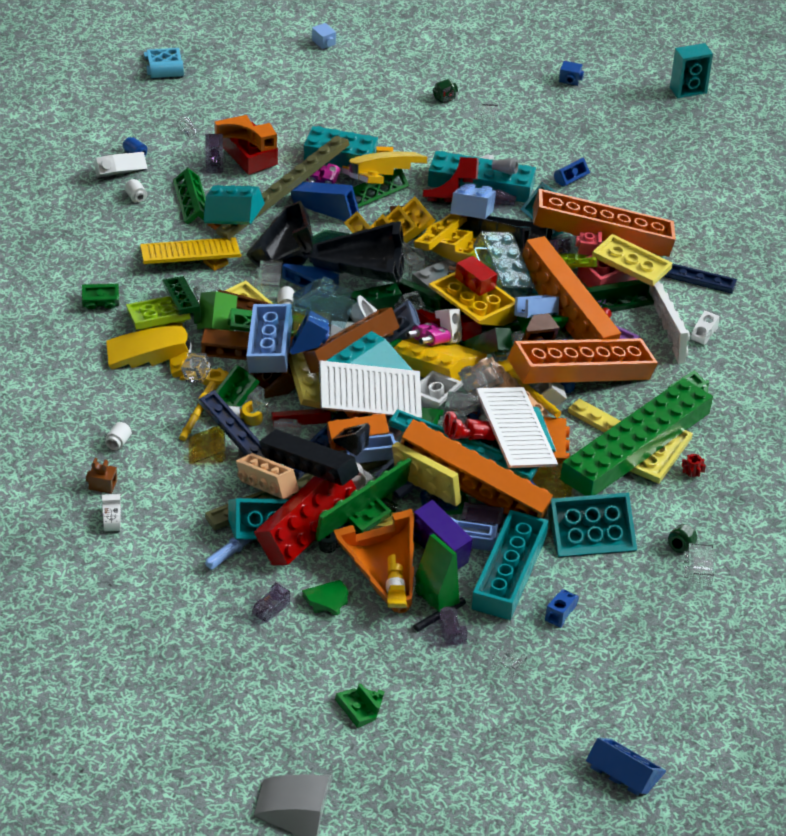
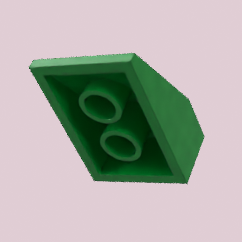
[415,534,460,612]

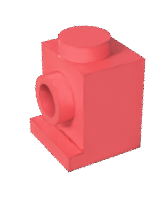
[575,231,602,255]

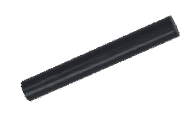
[413,597,466,632]

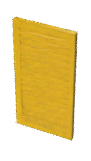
[140,237,241,264]

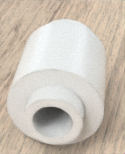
[125,179,147,203]
[277,286,296,310]
[105,422,132,450]

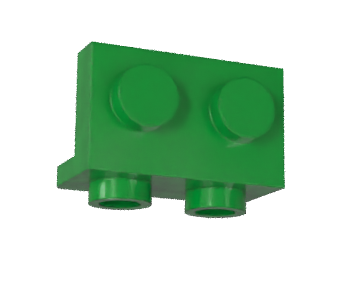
[82,284,119,309]
[216,364,260,408]

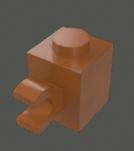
[86,458,117,494]

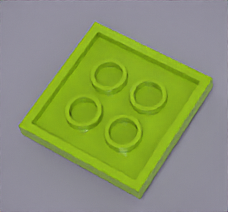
[126,296,191,330]

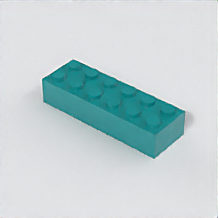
[428,151,536,203]
[471,510,549,620]

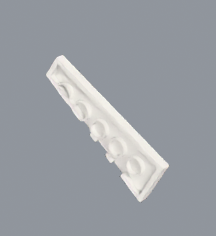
[649,281,690,364]

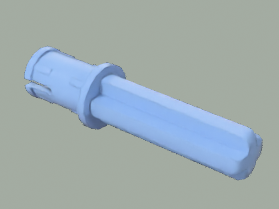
[205,537,253,569]

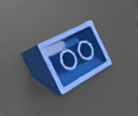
[289,310,330,354]
[586,738,666,795]

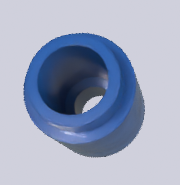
[123,137,148,156]

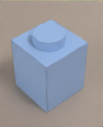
[312,23,336,49]

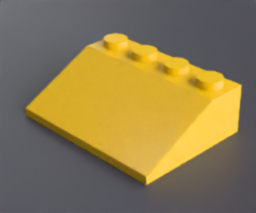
[429,272,517,326]
[394,338,487,381]

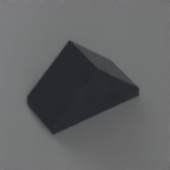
[333,423,370,456]

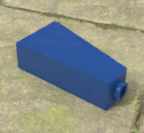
[290,182,359,221]

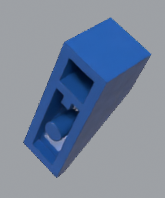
[282,264,339,298]

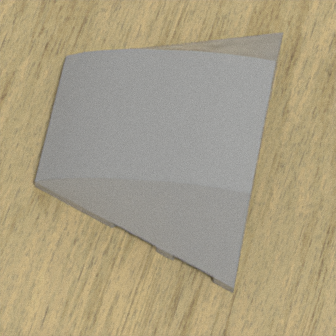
[254,773,333,836]

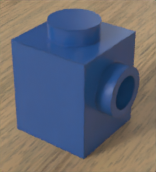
[559,61,584,86]

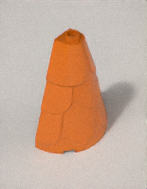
[334,509,414,613]

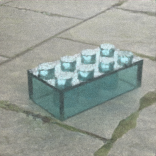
[473,231,535,299]

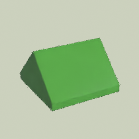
[197,291,238,331]

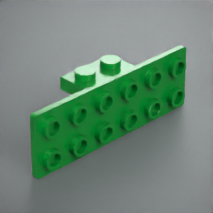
[315,458,412,541]

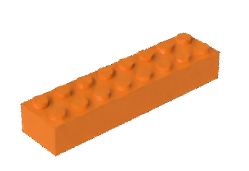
[533,189,676,257]
[518,236,621,340]
[507,338,658,384]
[400,419,553,519]

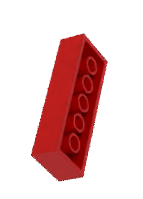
[254,476,357,566]

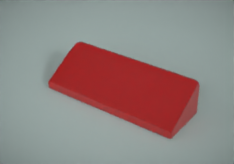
[271,409,331,427]

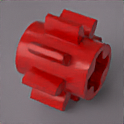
[681,454,706,477]

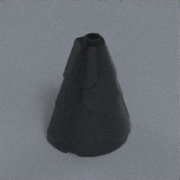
[246,201,313,273]
[460,216,554,258]
[309,221,404,283]

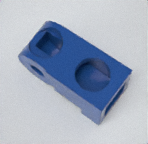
[545,589,579,628]

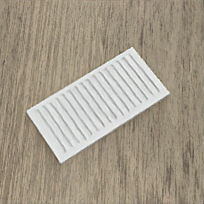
[319,360,422,418]
[476,387,558,468]

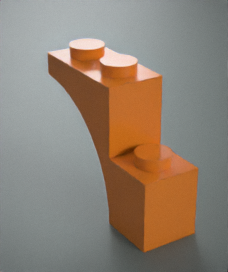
[214,115,277,151]

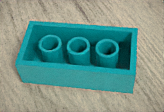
[304,126,378,168]

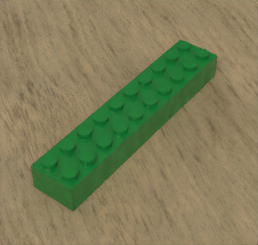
[560,378,713,496]

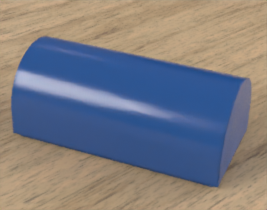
[554,157,590,186]

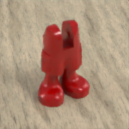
[443,411,496,441]

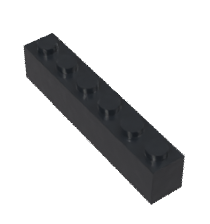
[259,429,359,486]

